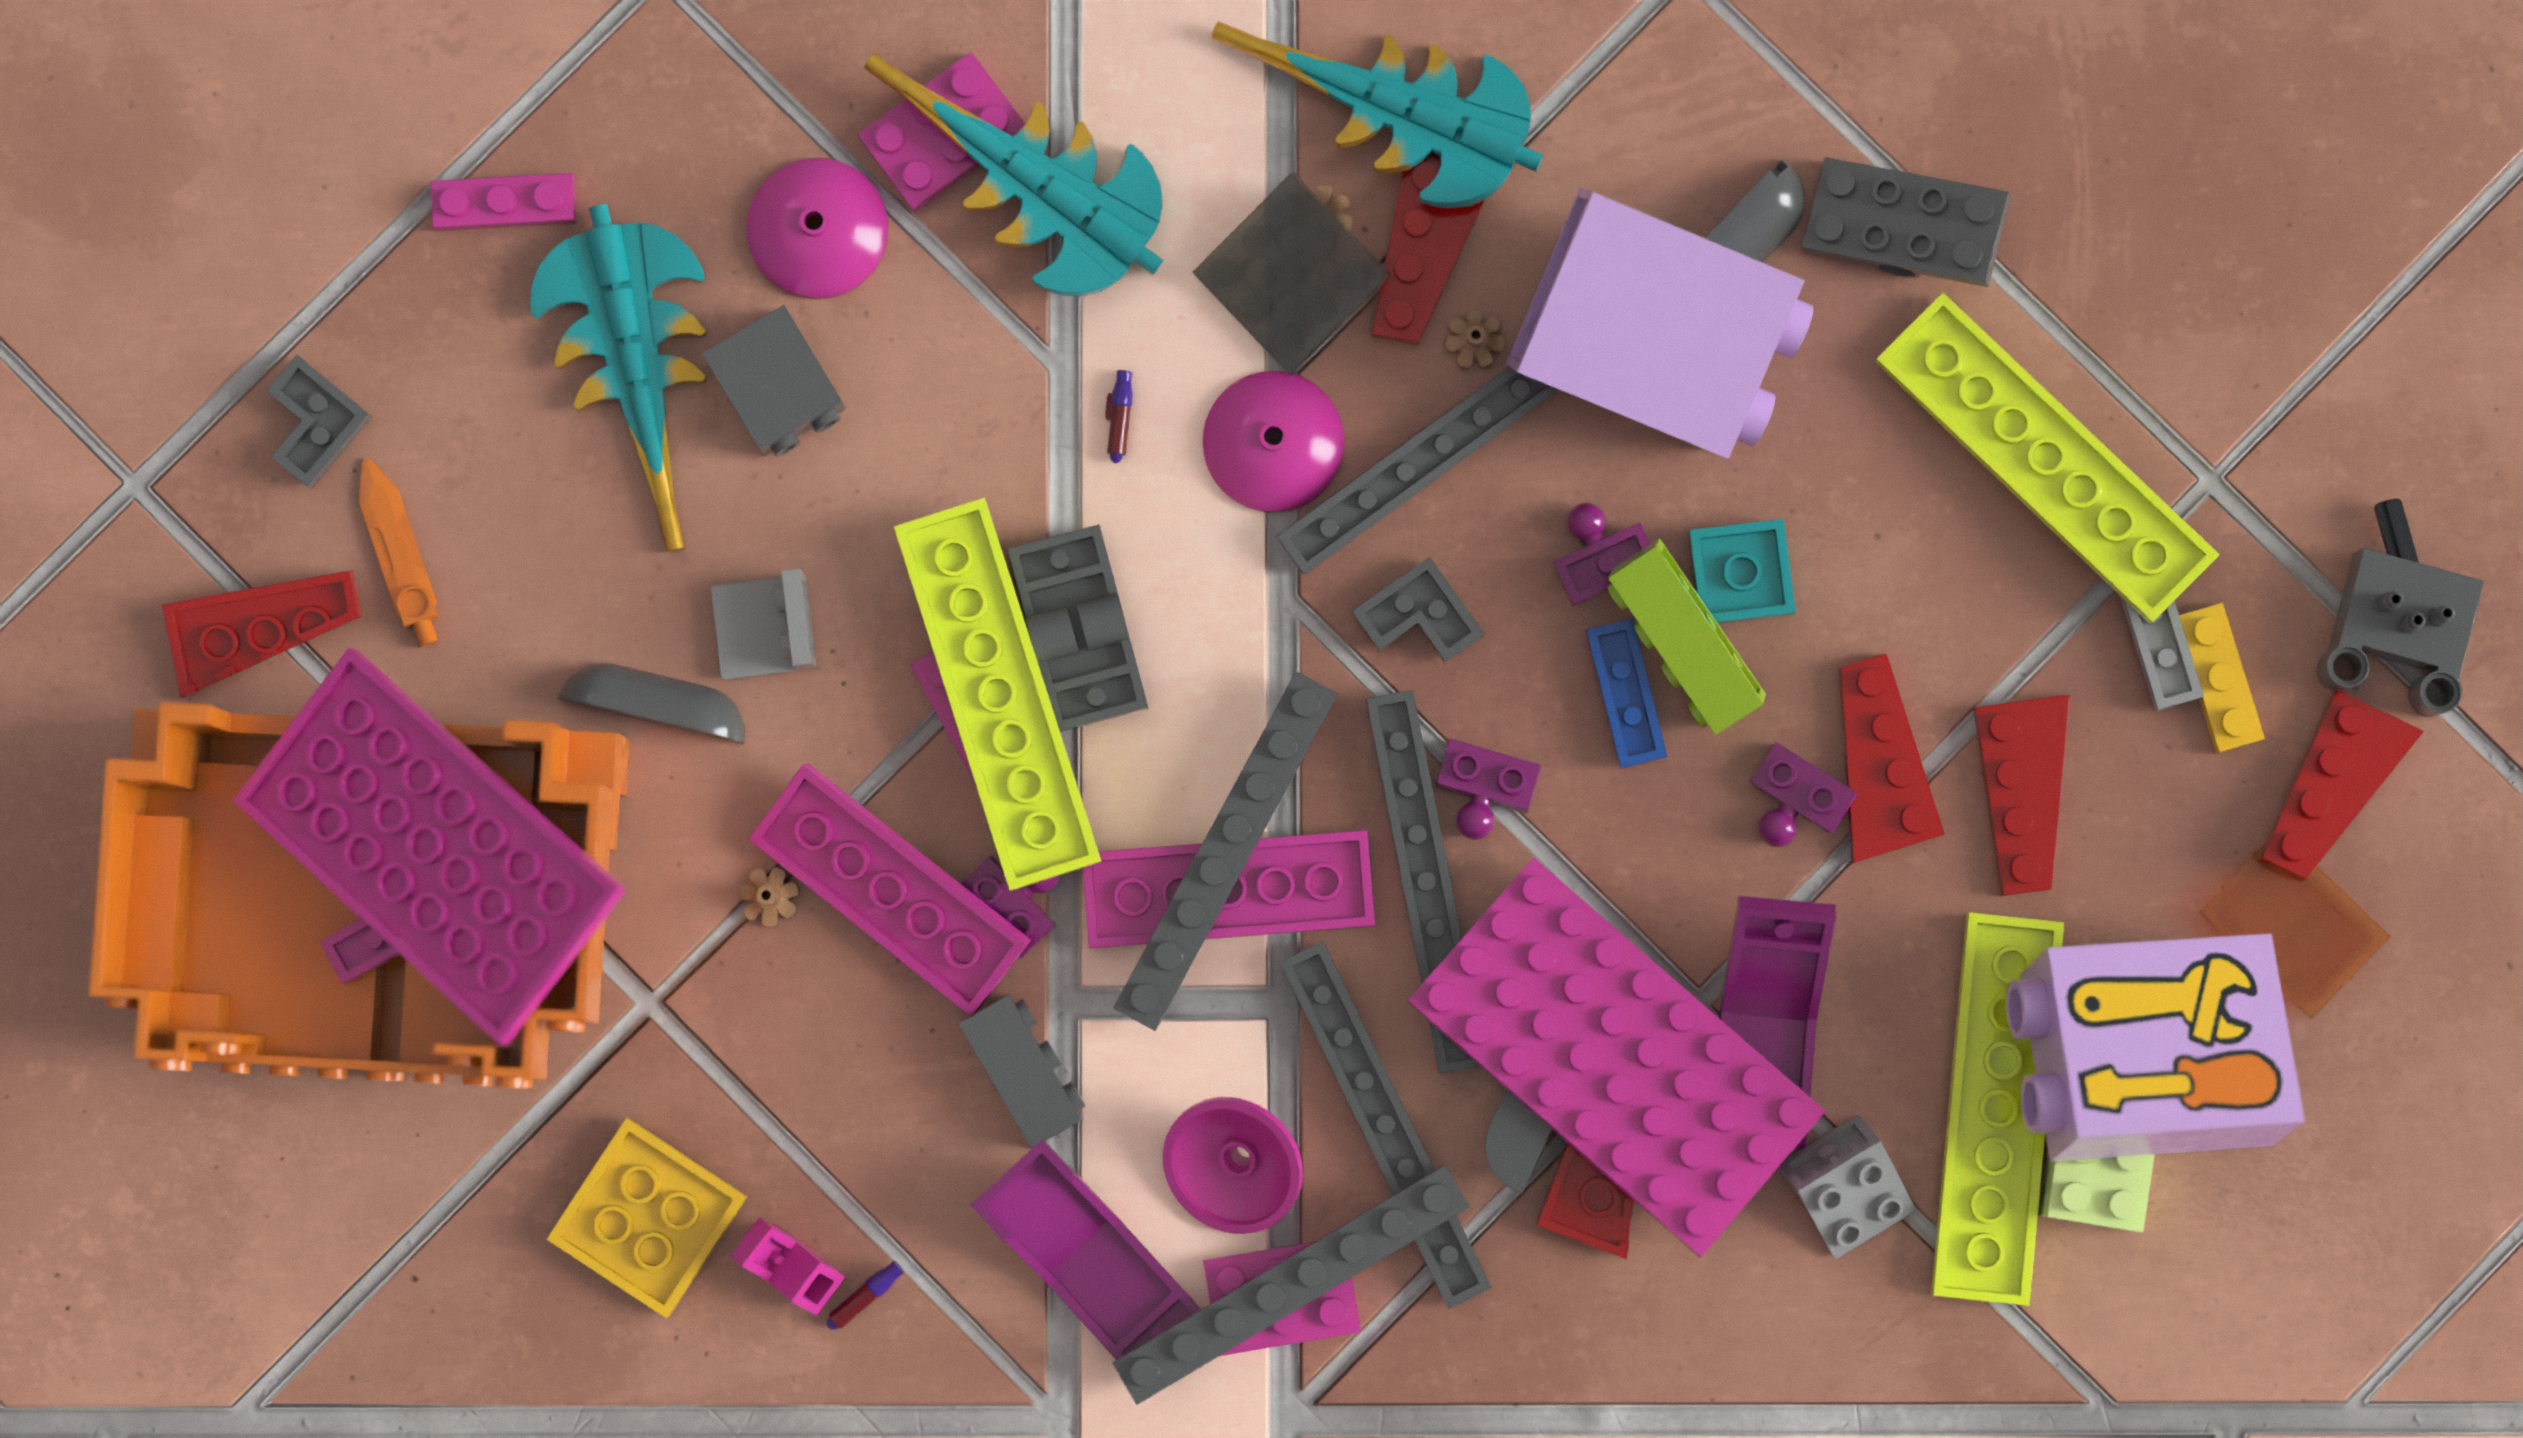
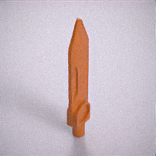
[359,458,440,648]

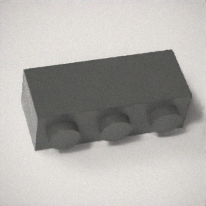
[959,995,1086,1149]

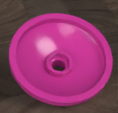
[746,158,888,299]
[1203,371,1344,513]
[1163,1097,1303,1234]

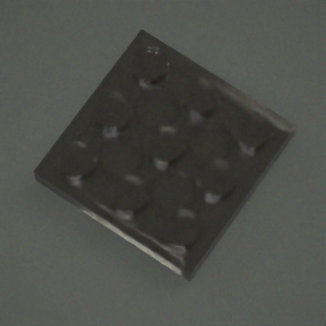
[1192,173,1392,375]

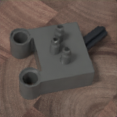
[2316,499,2485,717]

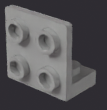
[711,569,817,680]
[1779,1115,1915,1258]

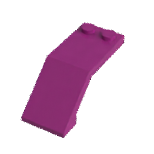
[1719,896,1836,1149]
[971,1139,1201,1360]

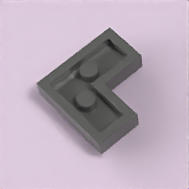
[266,355,372,489]
[1352,557,1484,663]

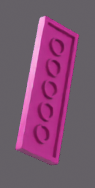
[748,763,1031,1017]
[1083,830,1375,949]

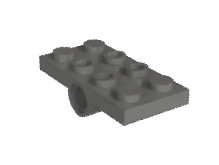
[1802,157,2011,287]
[1008,524,1149,732]

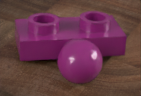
[1553,503,1650,607]
[1435,738,1541,840]
[1750,742,1858,847]
[961,856,1059,958]

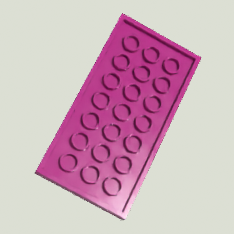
[233,647,627,1045]
[1407,857,1826,1258]

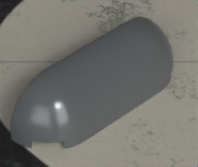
[1704,159,1805,263]
[558,663,745,744]
[1485,1090,1553,1194]

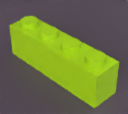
[1607,538,1766,735]

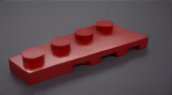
[1372,155,1485,345]
[162,570,362,698]
[1839,653,1945,863]
[2258,690,2424,882]
[1973,694,2070,897]
[1536,1143,1634,1259]

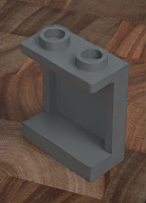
[702,305,846,457]

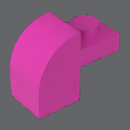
[730,1217,845,1315]

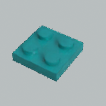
[1688,519,1796,624]

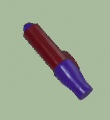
[1105,370,1133,464]
[827,1260,904,1330]

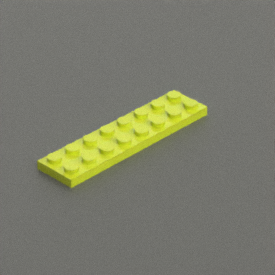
[1875,293,2220,625]
[894,497,1102,891]
[1931,912,2064,1306]

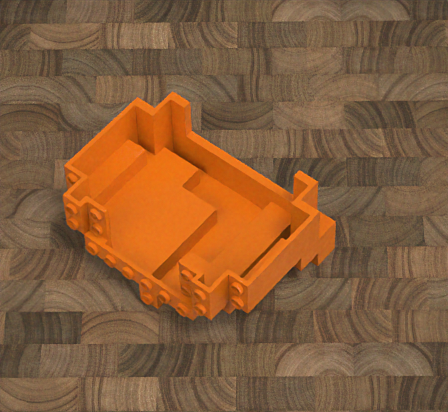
[89,702,630,1088]

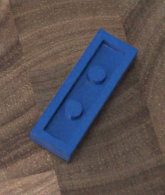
[1585,618,1668,769]

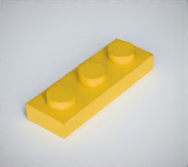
[2179,603,2265,754]

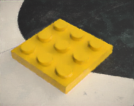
[546,1118,748,1319]

